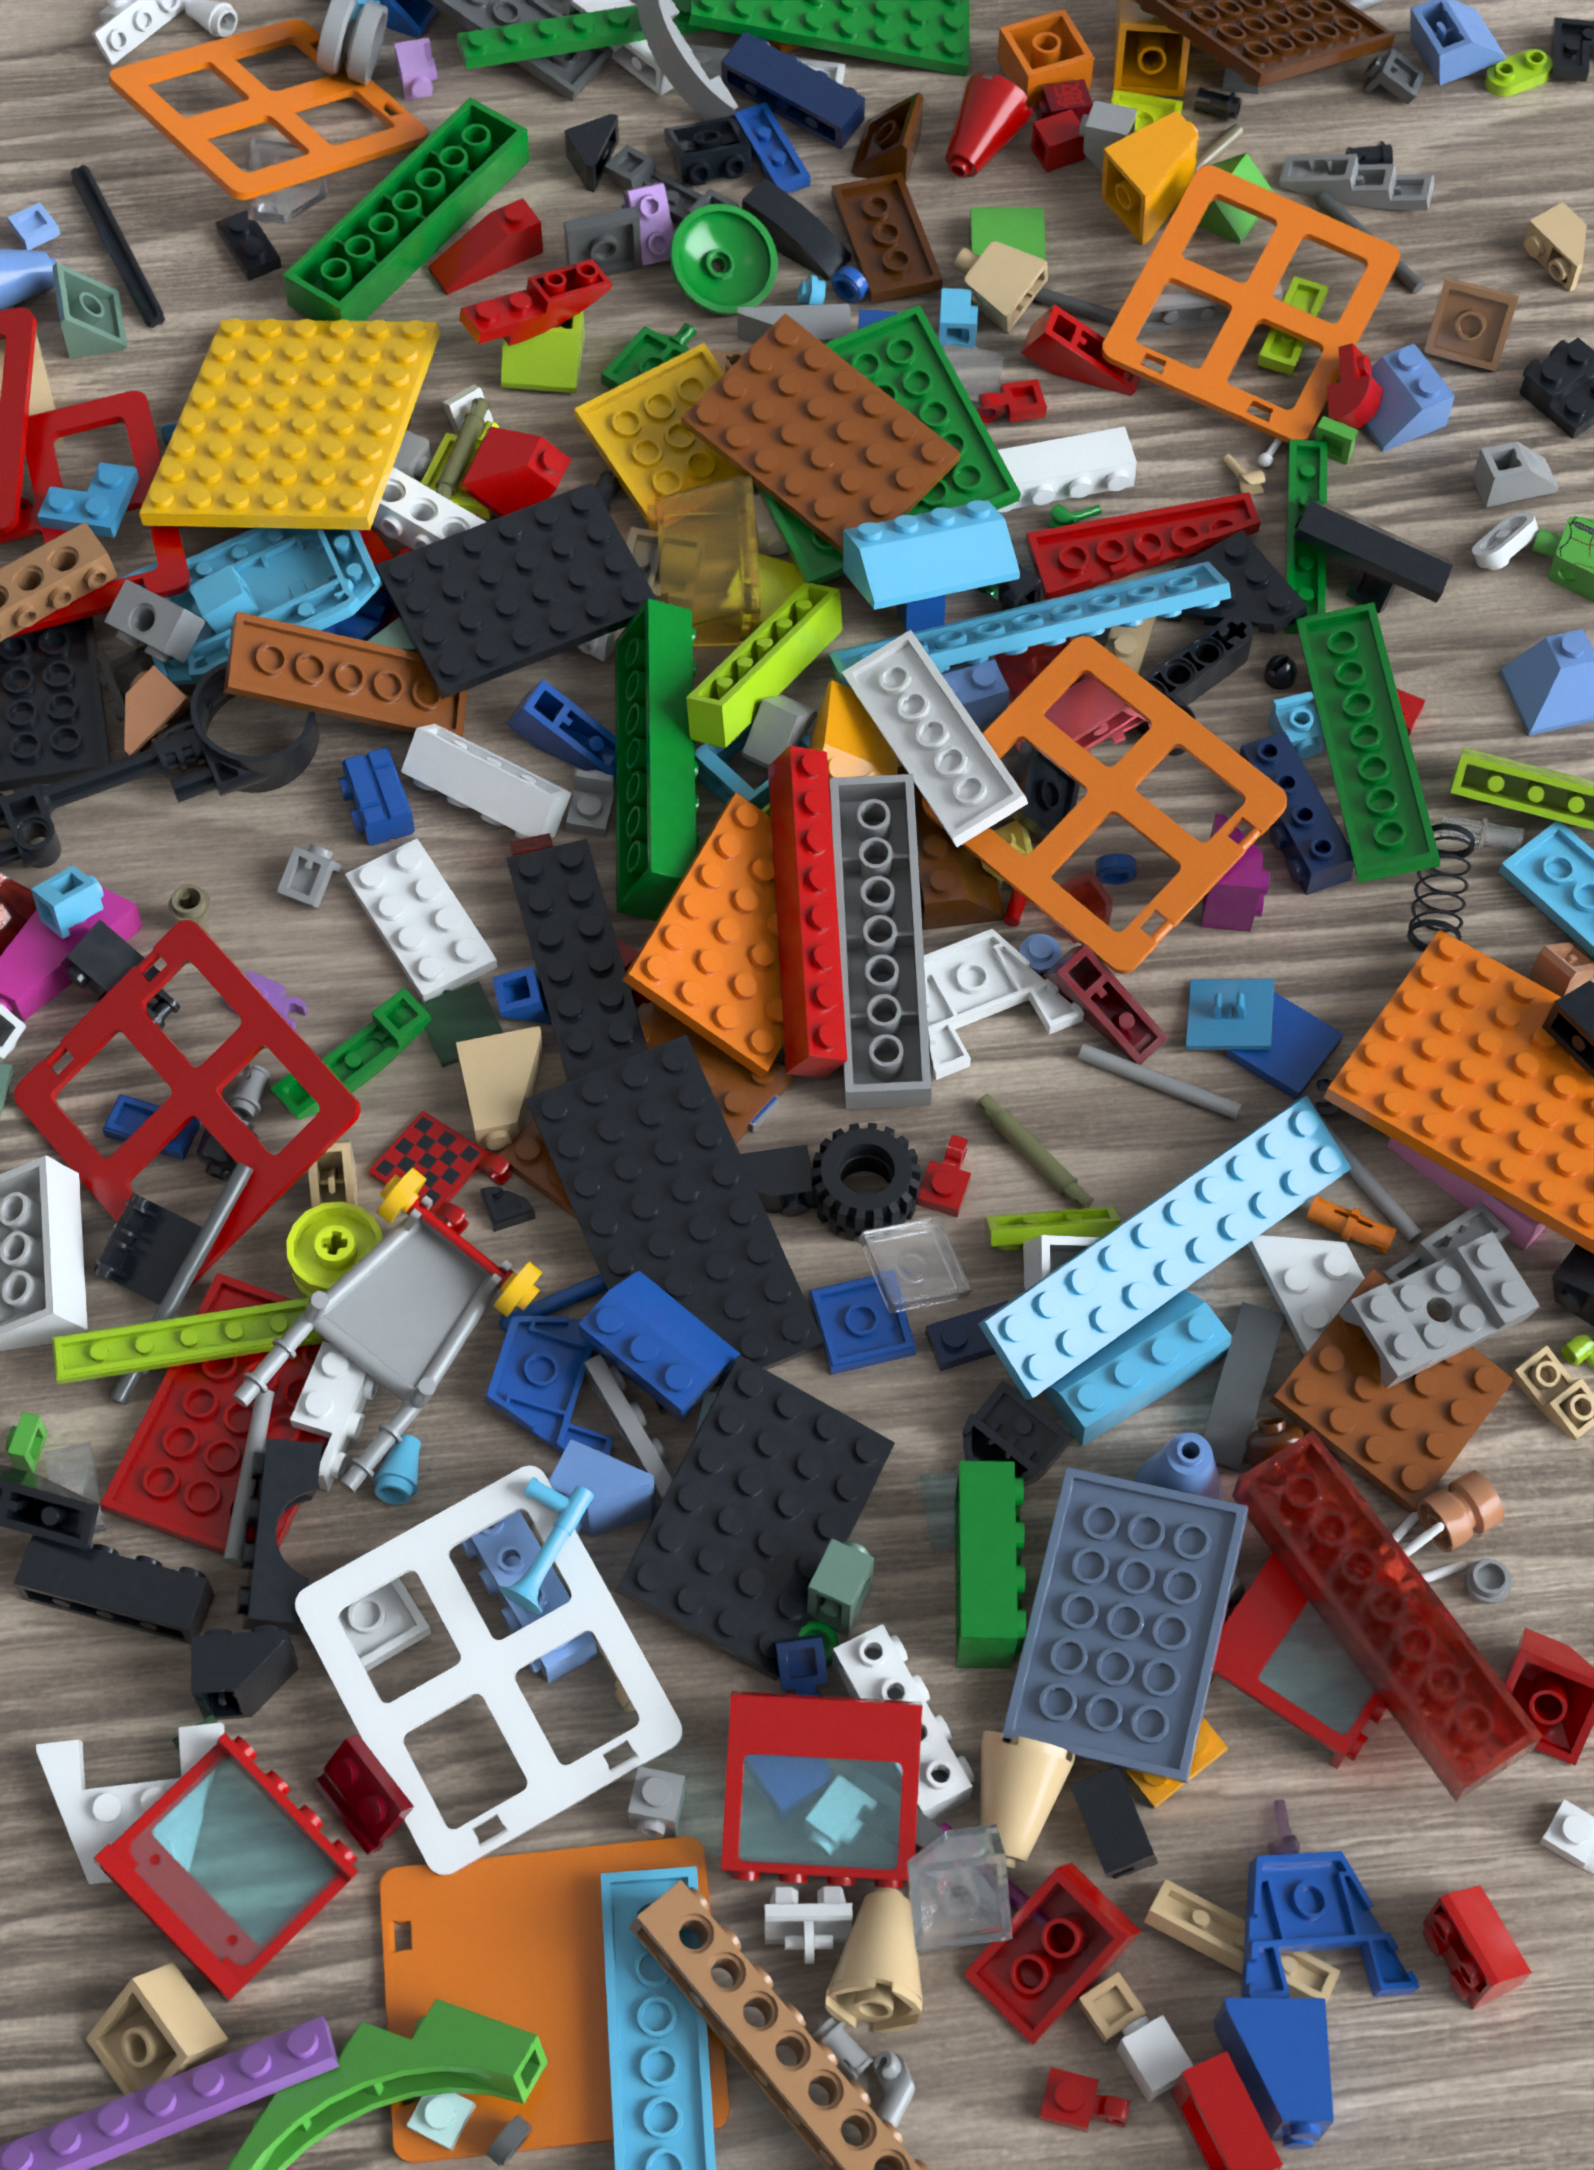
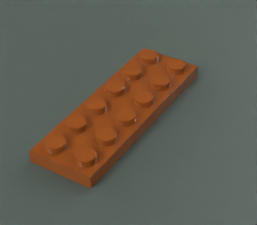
[224,612,468,738]

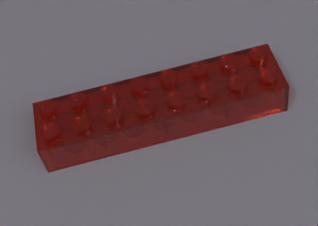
[1232,1431,1543,1802]

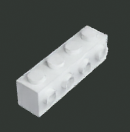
[401,724,571,843]
[832,1624,975,1820]

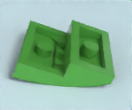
[970,207,1046,261]

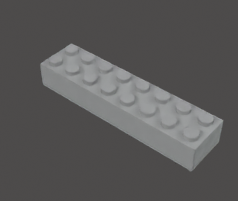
[830,774,931,1110]

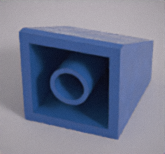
[1214,1998,1334,2149]

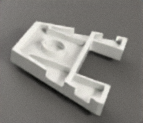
[924,929,1084,1080]
[36,1722,225,1886]

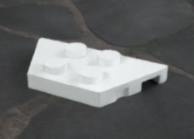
[1248,1235,1364,1355]

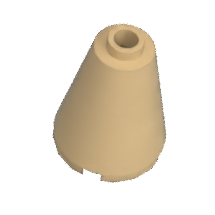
[980,1731,1075,1869]
[825,1887,923,2033]

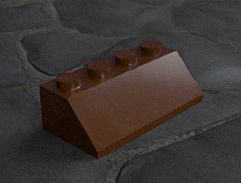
[897,766,1004,930]

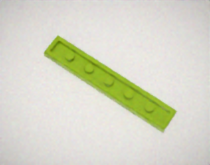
[52,1297,327,1384]

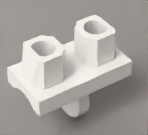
[765,1886,853,1964]

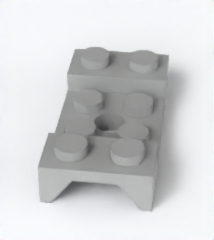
[1339,1231,1540,1389]

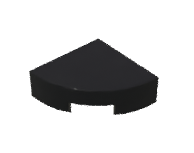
[480,1187,536,1232]

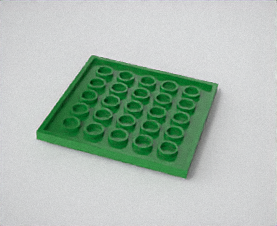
[754,305,1021,585]

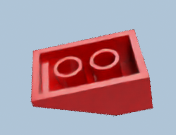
[963,1862,1142,2045]

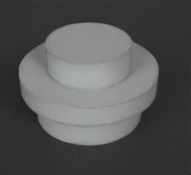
[1465,1559,1512,1604]

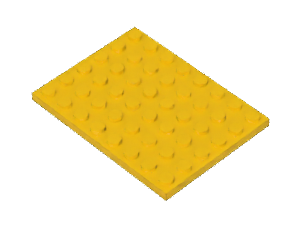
[139,318,440,530]

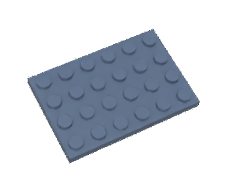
[1002,1467,1249,1784]

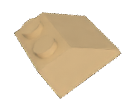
[85,1962,229,2096]

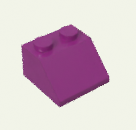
[1201,813,1270,932]

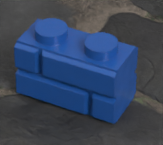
[338,748,415,846]

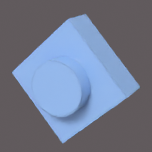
[7,202,60,250]

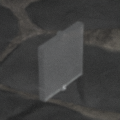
[944,344,1005,407]

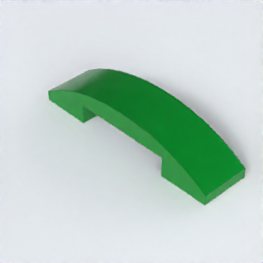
[270,988,431,1121]

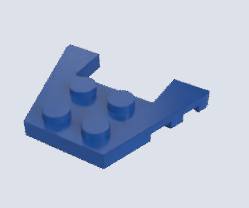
[484,1316,614,1455]
[1241,1851,1420,1998]

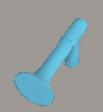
[499,1477,594,1614]

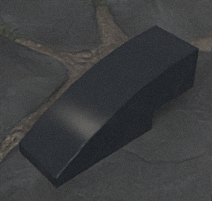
[742,178,851,282]

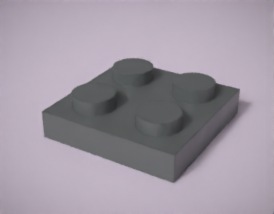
[564,206,642,276]

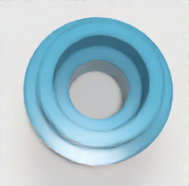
[797,274,826,305]

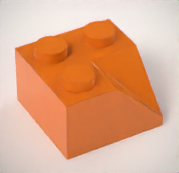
[997,9,1094,108]

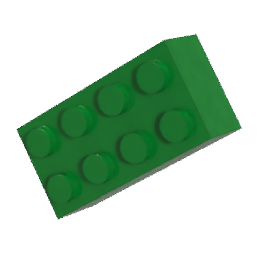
[954,1461,1026,1669]

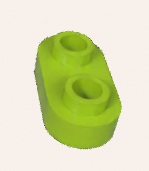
[1484,49,1552,97]

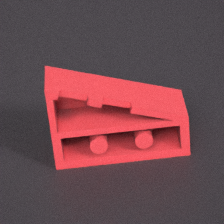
[1015,674,1151,754]

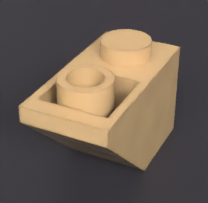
[1522,202,1587,292]

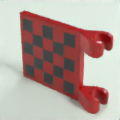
[368,1111,512,1235]

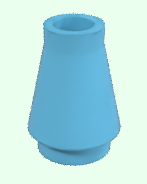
[373,1434,421,1505]

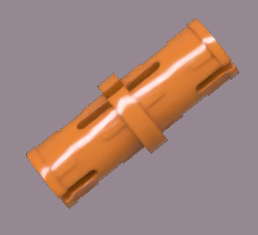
[1305,1195,1397,1255]

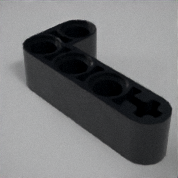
[1135,616,1254,756]

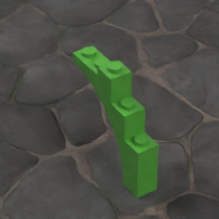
[226,1999,548,2170]

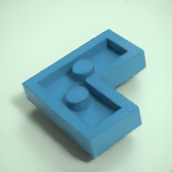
[37,462,140,538]

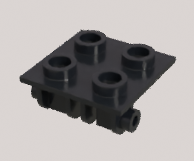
[93,1193,202,1305]

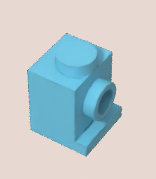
[938,288,978,349]
[1268,692,1324,759]
[31,865,104,939]

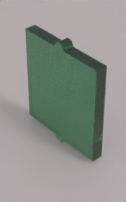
[420,981,503,1068]

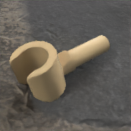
[1223,454,1265,495]

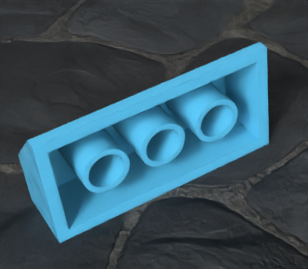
[843,500,1020,610]
[1042,1290,1232,1447]

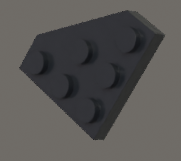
[1164,530,1308,634]

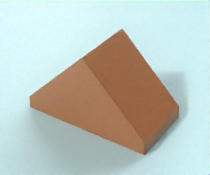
[1529,942,1594,997]

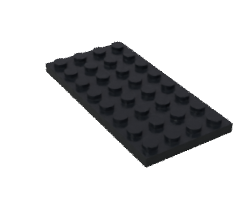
[526,1035,824,1414]

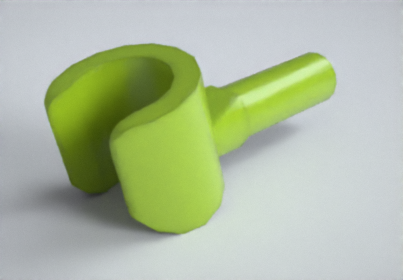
[1560,1335,1594,1366]

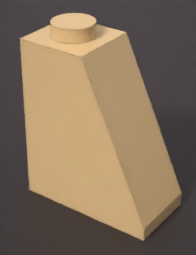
[456,1026,543,1150]

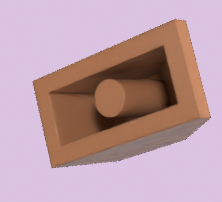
[124,665,191,756]

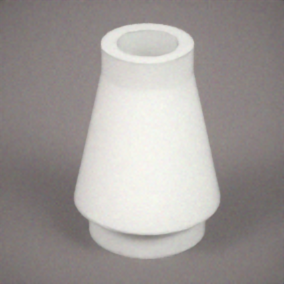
[185,0,238,38]

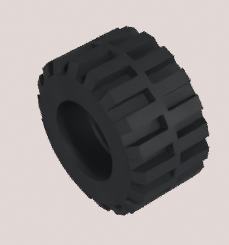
[811,1123,921,1243]

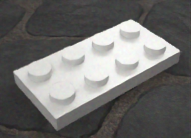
[345,839,497,1004]

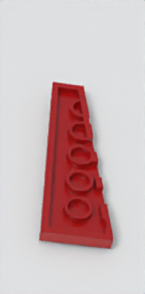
[1026,492,1261,600]

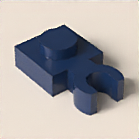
[775,1634,828,1696]

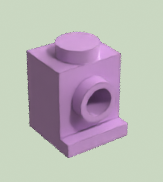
[394,38,437,100]

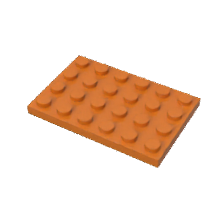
[622,792,784,1078]

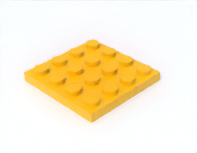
[574,343,753,532]

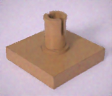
[1424,277,1519,372]

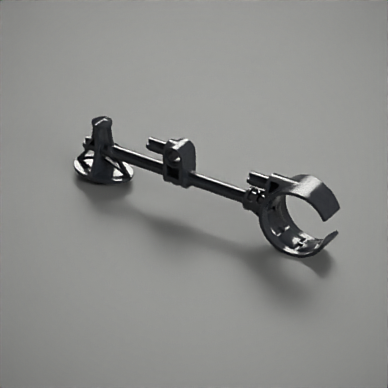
[0,661,320,868]

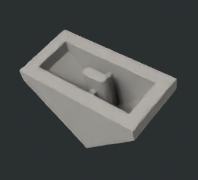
[742,695,818,769]

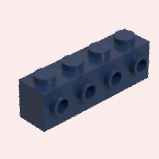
[721,32,865,150]
[1239,731,1354,895]

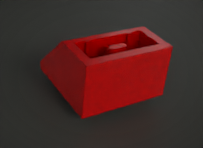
[1423,1885,1532,2010]

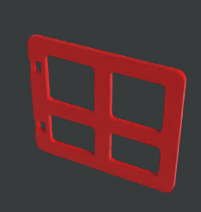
[14,920,361,1287]

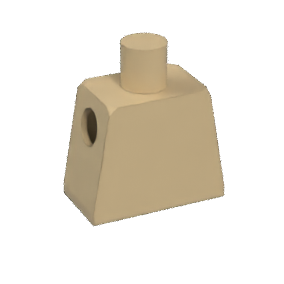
[954,241,1048,333]

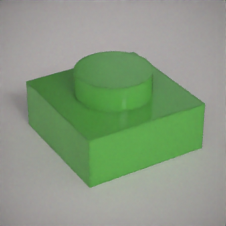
[1314,416,1358,465]
[6,1412,48,1473]

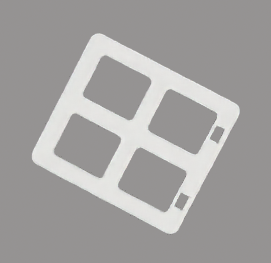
[295,1466,683,1875]

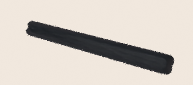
[70,165,165,328]

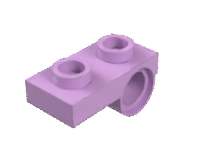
[624,182,674,266]

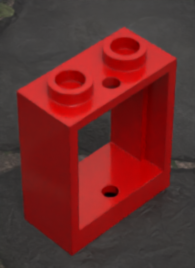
[1171,2051,1283,2170]

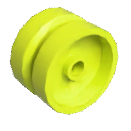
[286,1201,383,1298]

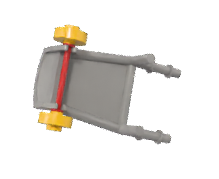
[233,1168,543,1493]

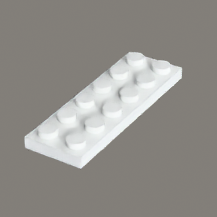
[842,630,1028,847]

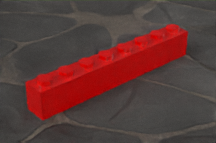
[768,745,847,1079]

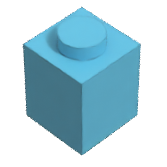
[190,564,260,634]

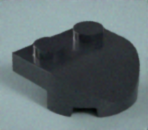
[962,1380,1074,1487]

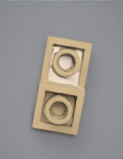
[1508,1345,1594,1441]

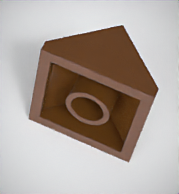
[851,92,923,183]

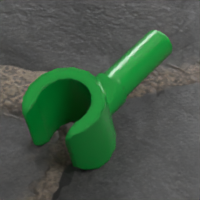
[1047,504,1101,528]

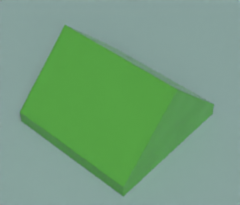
[1198,153,1273,245]

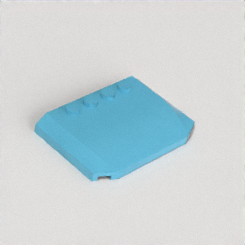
[121,528,383,685]

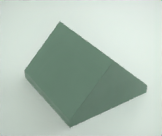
[52,262,127,359]

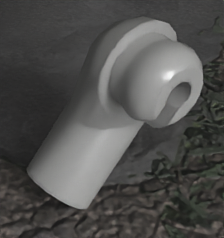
[873,2051,915,2129]

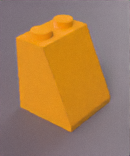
[1113,0,1190,97]
[1101,110,1199,246]

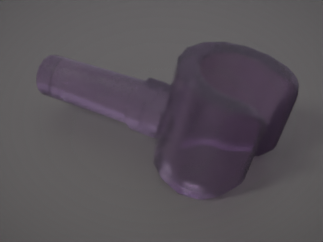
[1268,1799,1300,1855]

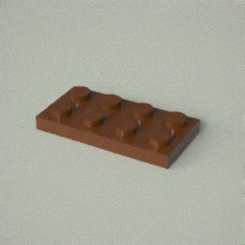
[831,172,943,304]

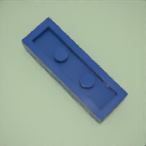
[733,102,810,193]

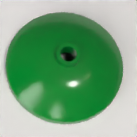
[669,204,778,315]

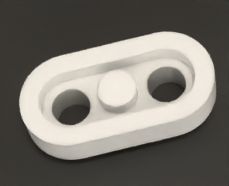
[1472,512,1539,570]

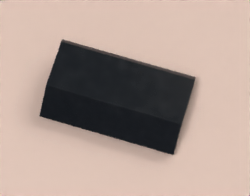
[1293,495,1453,603]

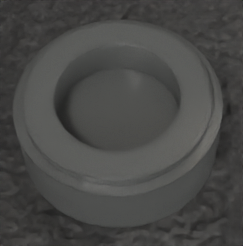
[486,2114,532,2166]

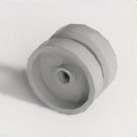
[316,0,388,85]

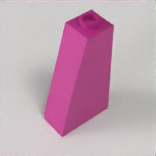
[0,887,143,1021]

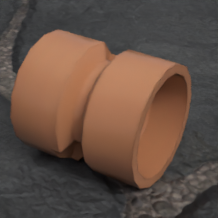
[1417,1470,1505,1552]

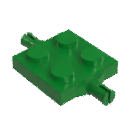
[601,323,697,389]

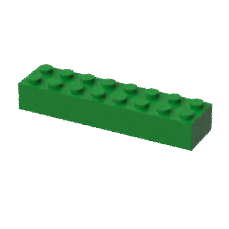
[282,97,530,321]
[615,598,700,921]

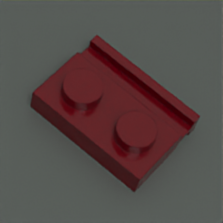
[312,1734,414,1855]

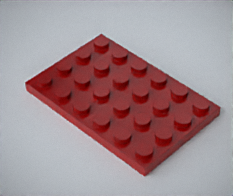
[100,1273,330,1556]

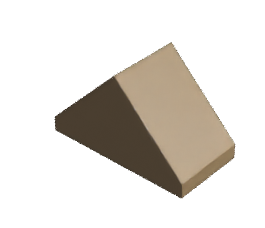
[308,1140,357,1208]

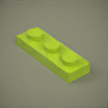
[1257,276,1329,376]
[985,1206,1121,1250]

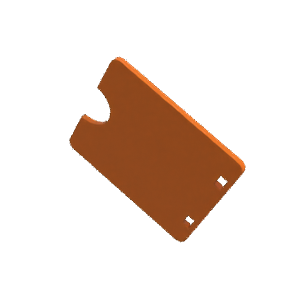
[380,1836,730,2164]

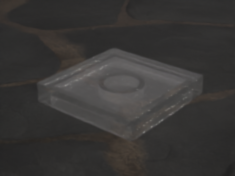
[858,1216,972,1314]

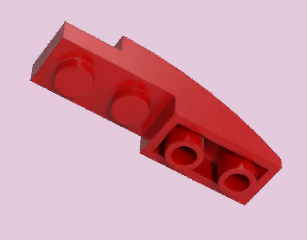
[459,259,612,346]

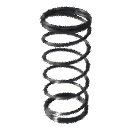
[1407,823,1476,951]

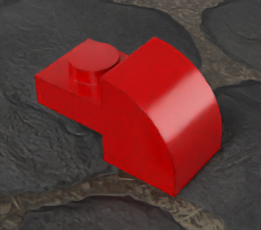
[1327,343,1383,429]

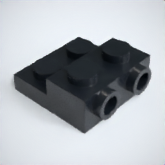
[664,116,753,186]
[1519,337,1594,439]

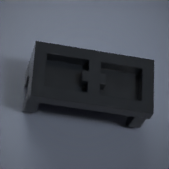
[1070,1766,1159,1879]

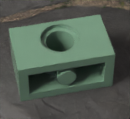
[807,1539,874,1637]

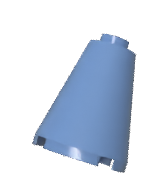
[0,249,56,310]
[1134,1432,1223,1500]

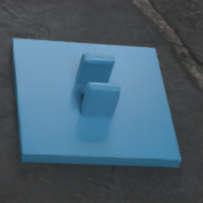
[1186,979,1275,1050]

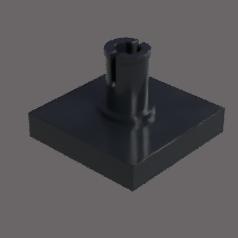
[1009,741,1080,840]

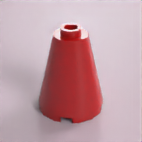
[945,72,1033,178]

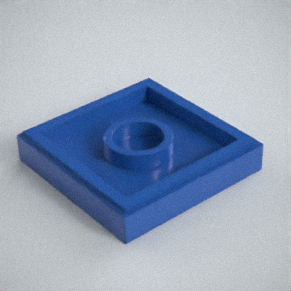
[1226,992,1343,1100]
[808,1271,917,1375]

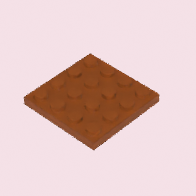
[1269,1268,1514,1514]

